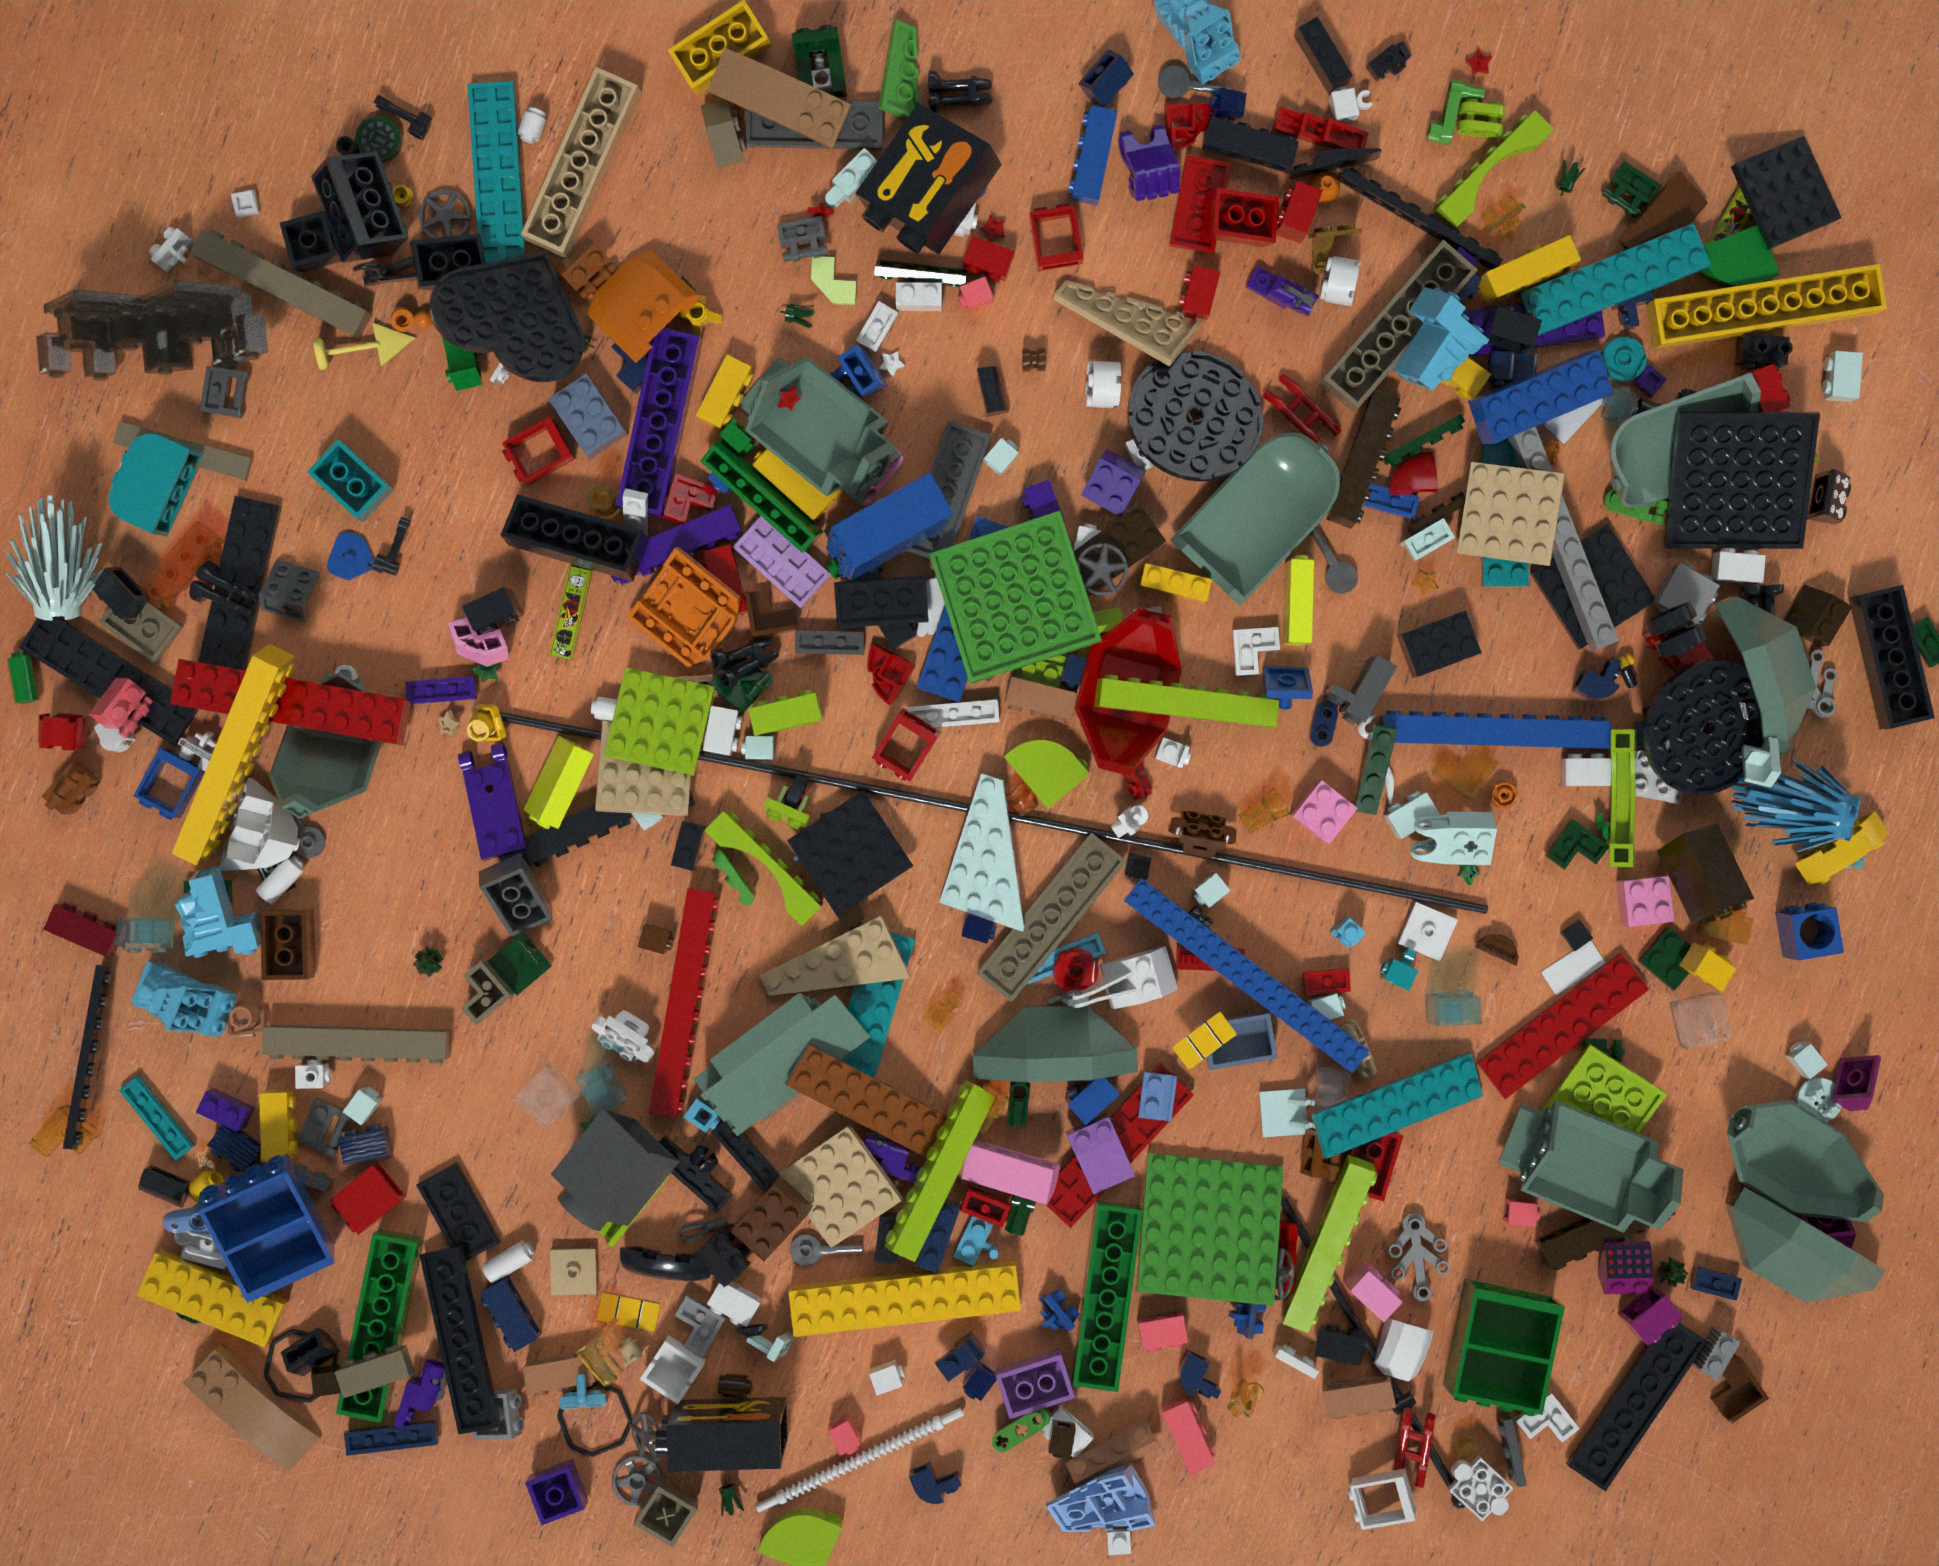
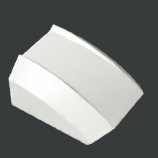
[1374,1318,1434,1381]

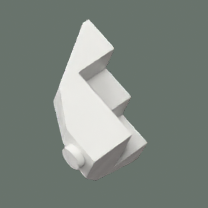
[220,778,300,871]

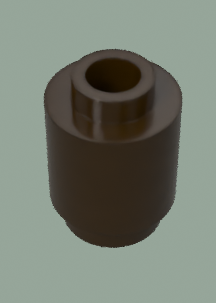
[718,1373,752,1398]

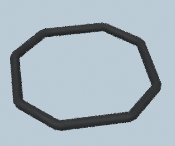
[264,1329,338,1403]
[557,1381,632,1457]

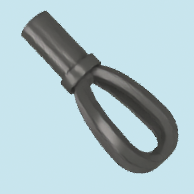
[679,1217,728,1242]

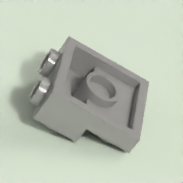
[472,1388,524,1440]

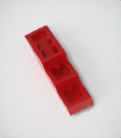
[1272,106,1369,149]

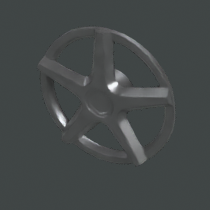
[419,190,471,238]
[1077,544,1128,595]
[1275,1248,1294,1300]
[629,1412,662,1463]
[612,1455,663,1506]

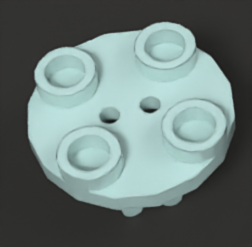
[1794,1077,1841,1122]

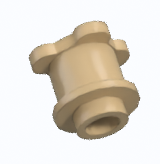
[617,1337,648,1368]

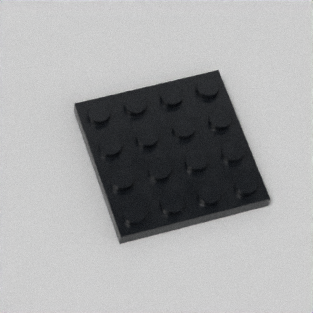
[1731,136,1842,250]
[1530,524,1655,650]
[787,790,913,917]

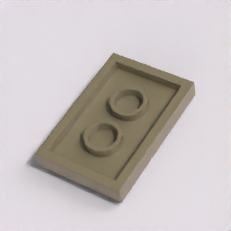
[99,601,183,663]

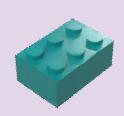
[307,439,395,522]

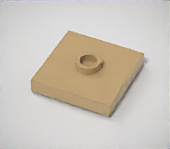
[550,1247,598,1295]

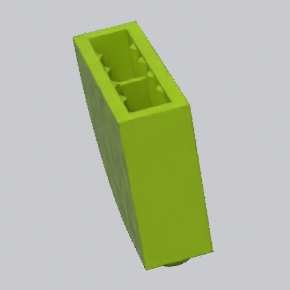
[1004,740,1090,809]
[757,1508,843,1566]

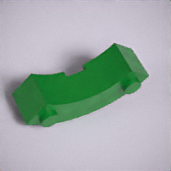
[441,335,483,391]

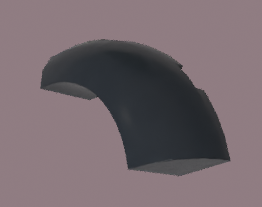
[620,1246,712,1281]

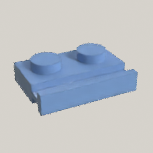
[1138,1071,1177,1122]

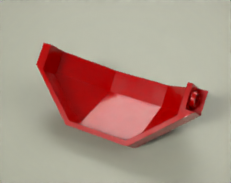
[1075,607,1182,776]

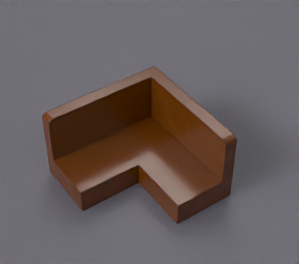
[744,589,799,638]
[1710,1354,1769,1424]

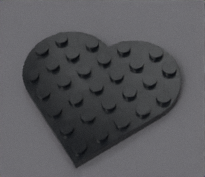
[429,250,585,382]

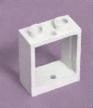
[1348,1469,1417,1530]

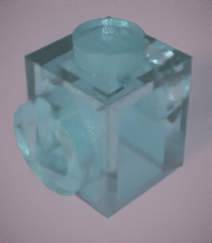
[1601,387,1638,425]

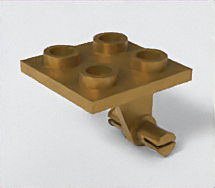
[1308,224,1362,274]

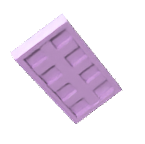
[733,516,831,608]

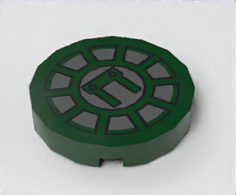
[355,116,402,163]

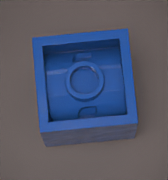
[1775,902,1844,961]

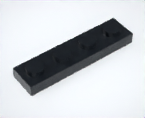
[712,1121,781,1192]

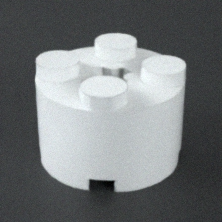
[1320,256,1361,307]
[1085,361,1121,408]

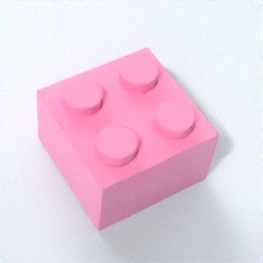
[1290,780,1358,844]
[1616,875,1674,927]
[1343,1262,1402,1322]

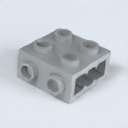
[1652,562,1720,626]

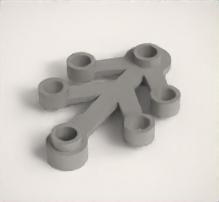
[1808,650,1837,718]
[1387,1213,1450,1301]

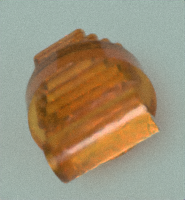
[1007,782,1038,816]

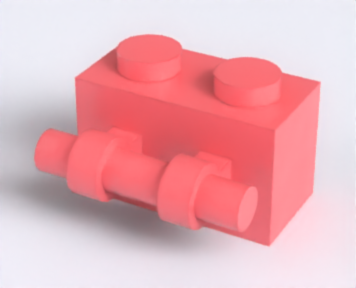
[89,678,153,739]

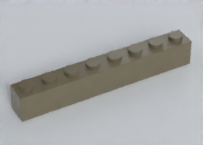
[190,229,372,339]
[262,1025,451,1063]

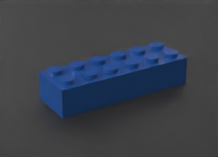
[1468,350,1613,444]

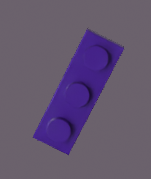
[405,676,477,705]

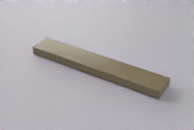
[113,421,253,481]

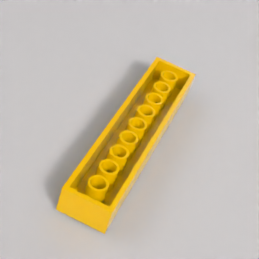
[1646,264,1887,350]
[172,644,295,866]
[788,1260,1021,1337]

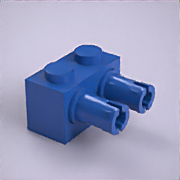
[830,345,888,398]

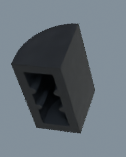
[977,366,1009,417]
[138,1165,191,1208]
[281,1328,340,1376]

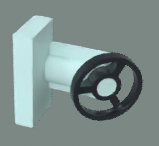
[736,1324,795,1362]

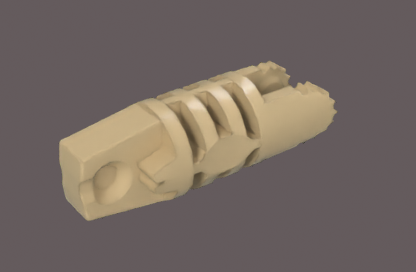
[1342,1019,1377,1079]

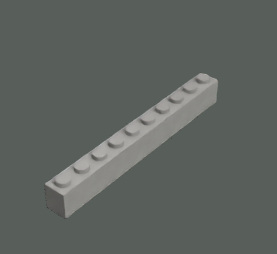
[1508,427,1619,651]

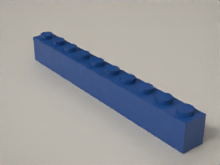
[1380,711,1612,749]

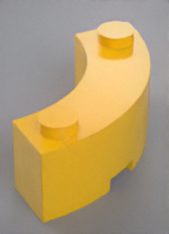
[1795,811,1890,886]

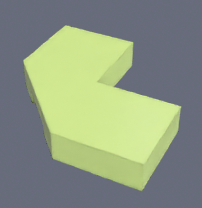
[811,256,857,305]

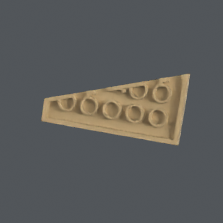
[1053,280,1204,366]
[760,916,911,996]

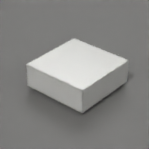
[231,189,260,218]

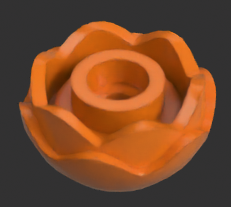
[1543,440,1560,468]
[1489,781,1518,809]

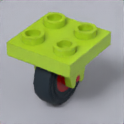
[764,775,810,831]

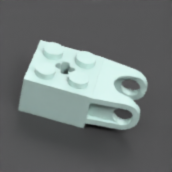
[1410,811,1497,865]

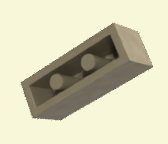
[335,1344,415,1398]

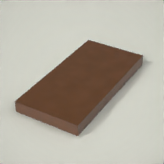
[1617,171,1708,249]

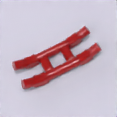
[1263,374,1342,444]
[1394,1407,1436,1488]

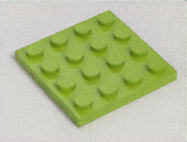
[604,667,715,776]
[1540,1043,1667,1133]

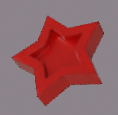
[1465,49,1492,76]
[807,203,834,218]
[980,215,1005,242]
[777,385,801,412]

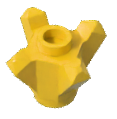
[678,295,722,336]

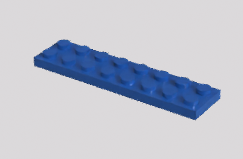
[916,516,1009,703]

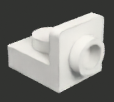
[1155,737,1192,768]

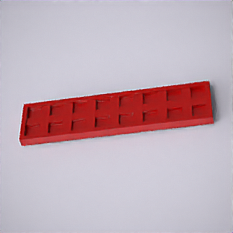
[1476,953,1649,1099]
[1045,1063,1194,1228]

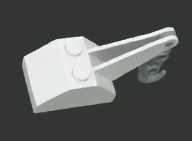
[1047,946,1178,1009]

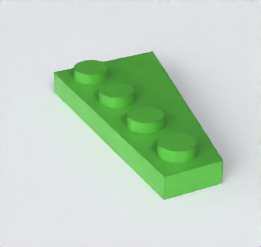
[878,20,920,119]

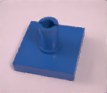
[1262,666,1313,710]

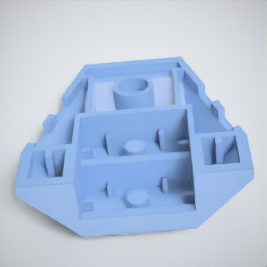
[1046,1464,1156,1532]

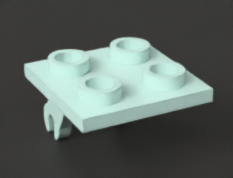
[1259,1088,1316,1137]

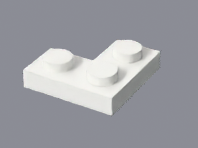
[1232,627,1280,676]
[1514,1391,1580,1443]

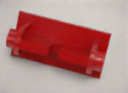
[1123,762,1153,801]

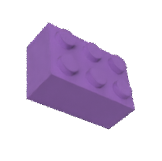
[995,1348,1075,1419]

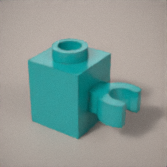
[1380,947,1418,991]

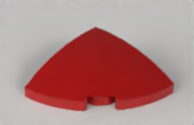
[1164,104,1213,150]
[1389,452,1438,495]
[867,644,916,705]

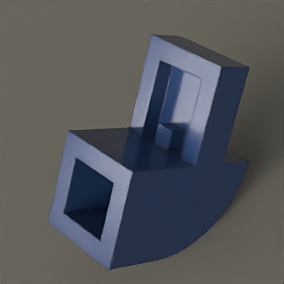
[1611,291,1654,331]
[611,343,648,394]
[1572,657,1621,699]
[935,1331,985,1382]
[1178,1349,1221,1399]
[909,1462,962,1504]

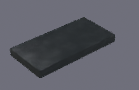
[834,576,929,629]
[416,1162,501,1261]

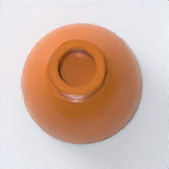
[1309,171,1340,204]

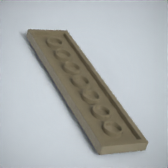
[976,832,1127,1002]

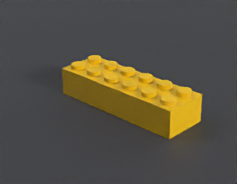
[136,1249,289,1348]

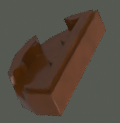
[1474,934,1519,966]

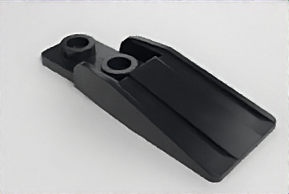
[1289,148,1382,179]

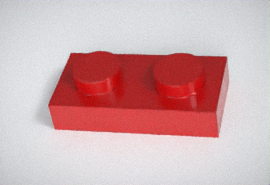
[1303,968,1351,995]

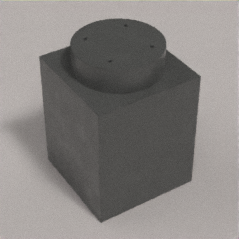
[551,1109,680,1231]

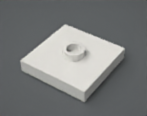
[1397,902,1458,961]

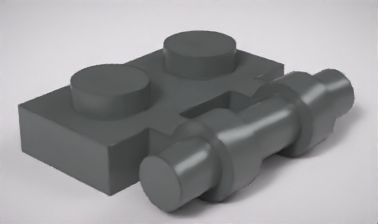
[777,216,829,263]

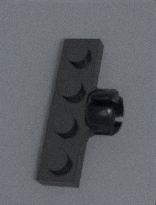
[659,1135,733,1213]

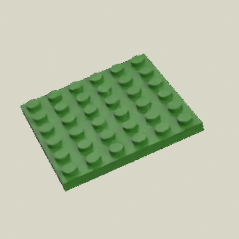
[929,511,1102,684]
[1136,1153,1284,1306]

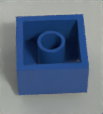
[1065,1077,1120,1125]

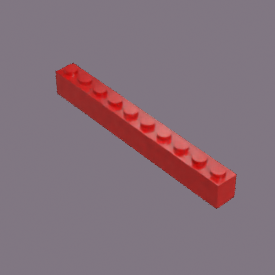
[649,887,720,1118]

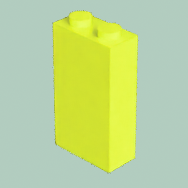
[1282,555,1314,645]
[523,736,594,829]

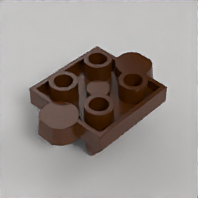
[1168,810,1237,857]

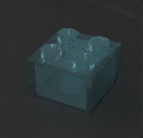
[115,917,174,953]
[1425,989,1481,1026]
[575,1060,627,1118]

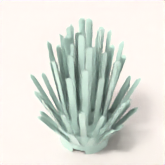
[4,495,104,621]

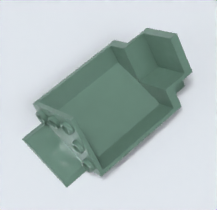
[739,356,902,505]
[694,993,870,1136]
[1498,1100,1684,1233]

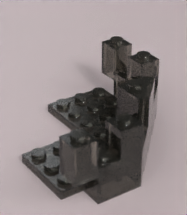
[36,280,268,381]

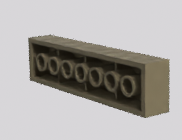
[1320,240,1478,413]

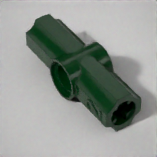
[1006,1081,1030,1127]
[1005,1195,1036,1236]

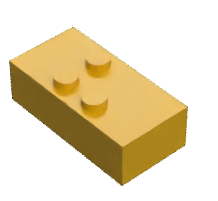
[668,0,773,96]
[1477,235,1581,307]

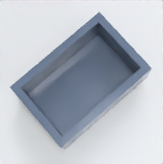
[548,374,628,460]
[1200,1011,1278,1070]

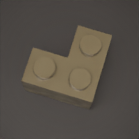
[701,99,746,168]
[461,959,515,1025]

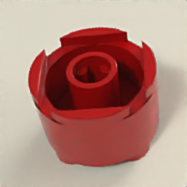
[38,713,88,751]

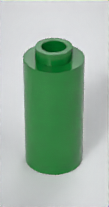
[7,651,39,704]

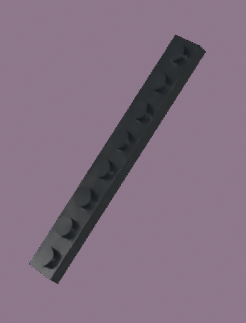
[1338,167,1503,270]
[63,965,112,1150]

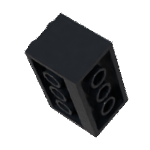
[311,151,408,263]

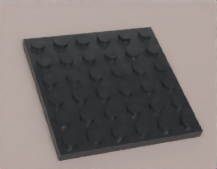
[1664,412,1820,549]

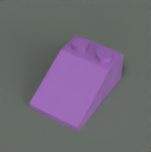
[1066,1113,1135,1194]

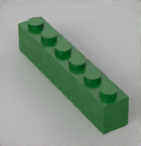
[700,440,824,553]

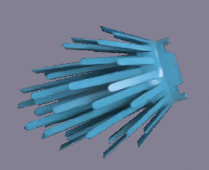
[1730,759,1861,852]

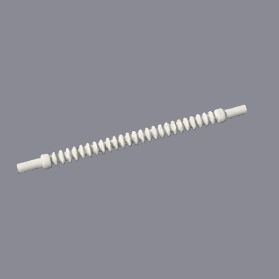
[755,1407,964,1513]

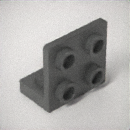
[259,560,320,623]

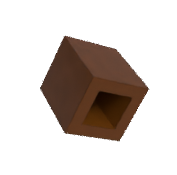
[637,924,675,955]

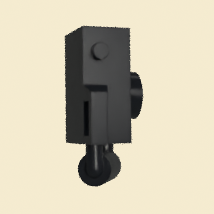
[1366,41,1412,82]

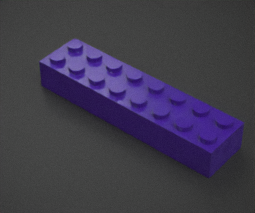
[616,328,702,518]

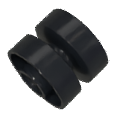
[1644,601,1708,658]

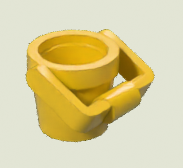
[467,704,506,741]

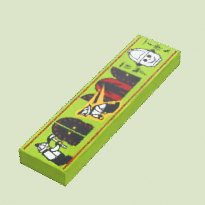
[1706,187,1751,245]
[549,566,593,660]

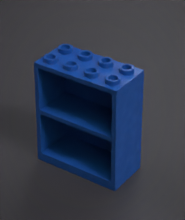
[826,472,953,581]
[198,1153,335,1303]

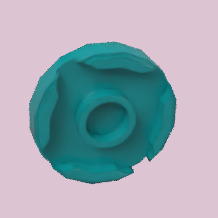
[1601,336,1647,383]

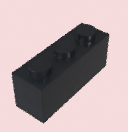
[1294,16,1353,95]

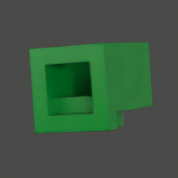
[719,418,756,456]

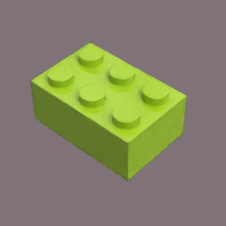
[748,690,824,736]

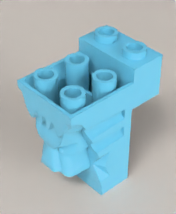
[1154,0,1241,85]
[1393,287,1489,391]
[175,866,261,958]
[131,961,237,1037]

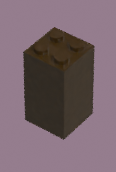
[1657,824,1754,926]

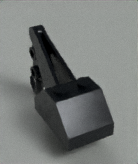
[353,233,486,290]

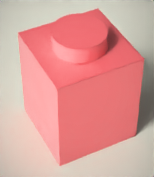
[957,276,994,312]
[1503,1197,1540,1227]
[828,1415,862,1455]

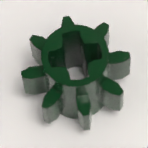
[413,947,444,977]
[1657,1258,1689,1288]

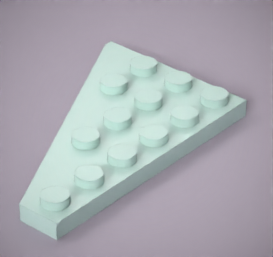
[939,773,1025,932]

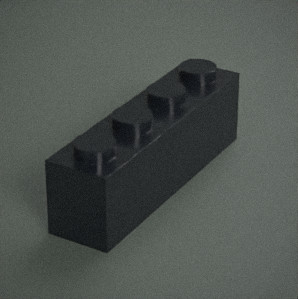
[1202,116,1299,174]

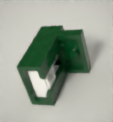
[792,25,847,98]

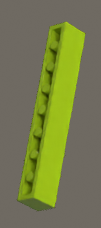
[1094,675,1279,728]
[884,1080,996,1262]
[1281,1154,1377,1333]

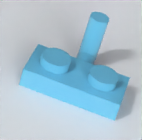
[953,1216,998,1266]
[559,1374,607,1410]

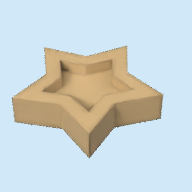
[437,711,460,737]

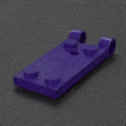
[458,742,528,861]

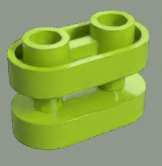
[1457,99,1506,139]

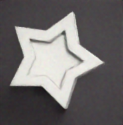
[879,351,905,377]

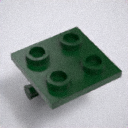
[708,657,773,714]
[488,932,552,996]

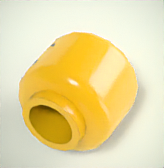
[189,1170,224,1203]

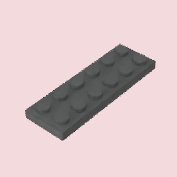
[746,101,883,150]
[906,421,991,560]

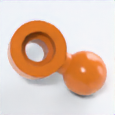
[390,307,433,332]

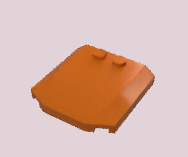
[586,249,701,363]
[626,547,741,667]

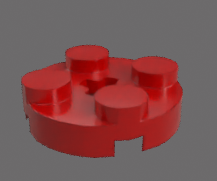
[1052,948,1099,992]

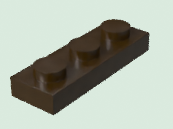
[1408,491,1466,536]

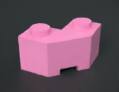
[448,617,508,667]

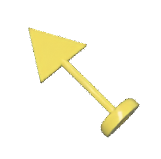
[313,323,416,370]

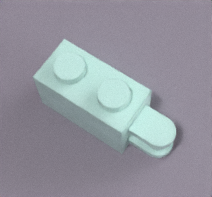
[825,148,877,208]

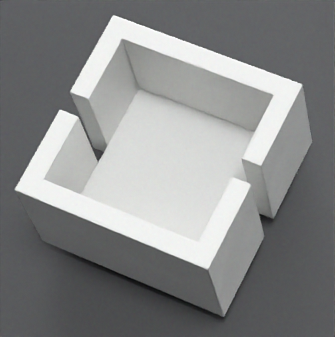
[640,1335,706,1404]

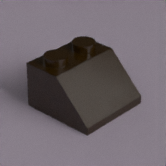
[1783,585,1853,647]

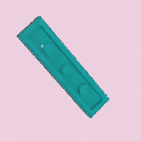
[119,1075,196,1161]

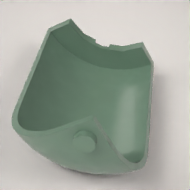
[1610,373,1761,508]
[1170,432,1340,606]

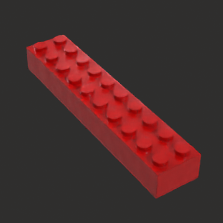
[170,659,412,745]

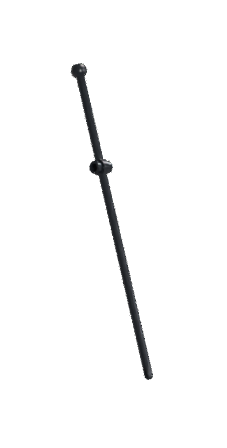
[1281,1196,1465,1509]

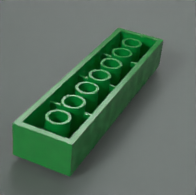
[1072,1200,1143,1392]
[336,1229,424,1423]

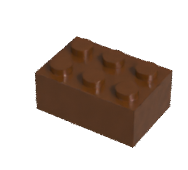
[260,909,315,980]
[730,1175,813,1262]

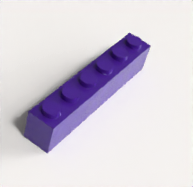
[611,505,742,586]

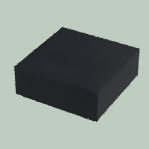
[1124,853,1151,880]
[1560,920,1593,951]

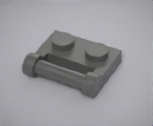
[200,366,250,419]
[297,1098,351,1157]

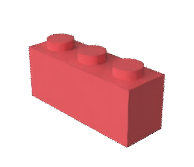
[1161,1396,1216,1475]

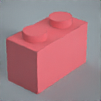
[1137,1310,1188,1352]

